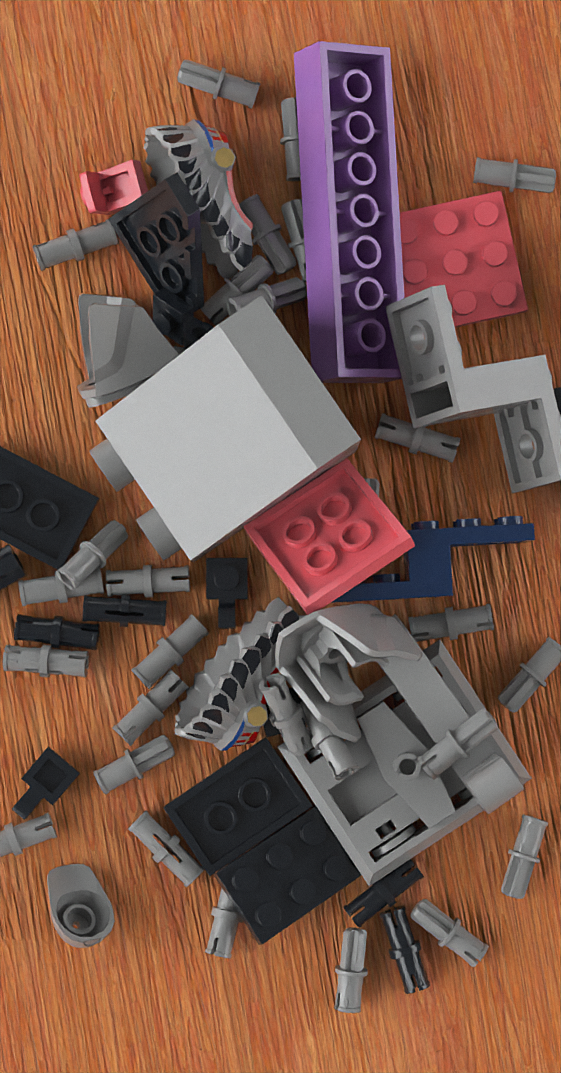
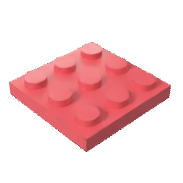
[400,191,528,328]
[243,458,415,615]

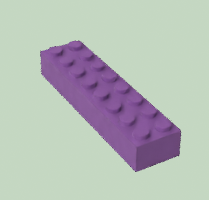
[294,41,404,383]

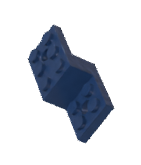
[331,516,535,603]

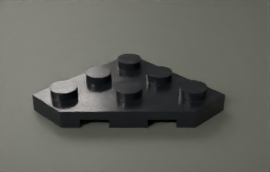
[108,172,204,312]

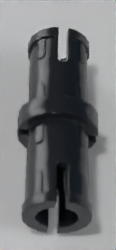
[82,595,167,627]
[14,614,100,650]
[343,859,424,928]
[379,906,430,994]

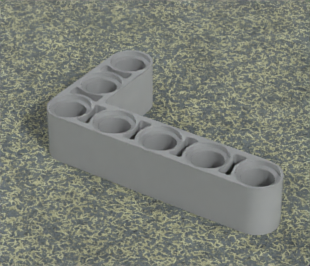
[378,614,524,814]

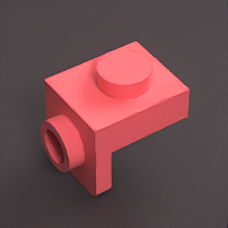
[79,160,148,215]

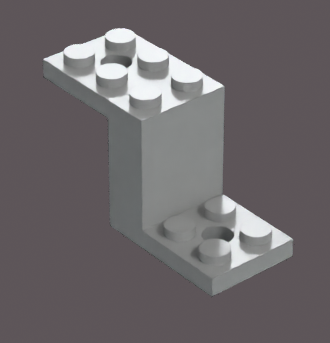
[386,285,561,493]

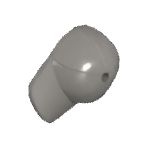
[47,864,115,948]

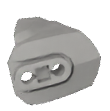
[77,293,185,408]
[275,603,423,743]

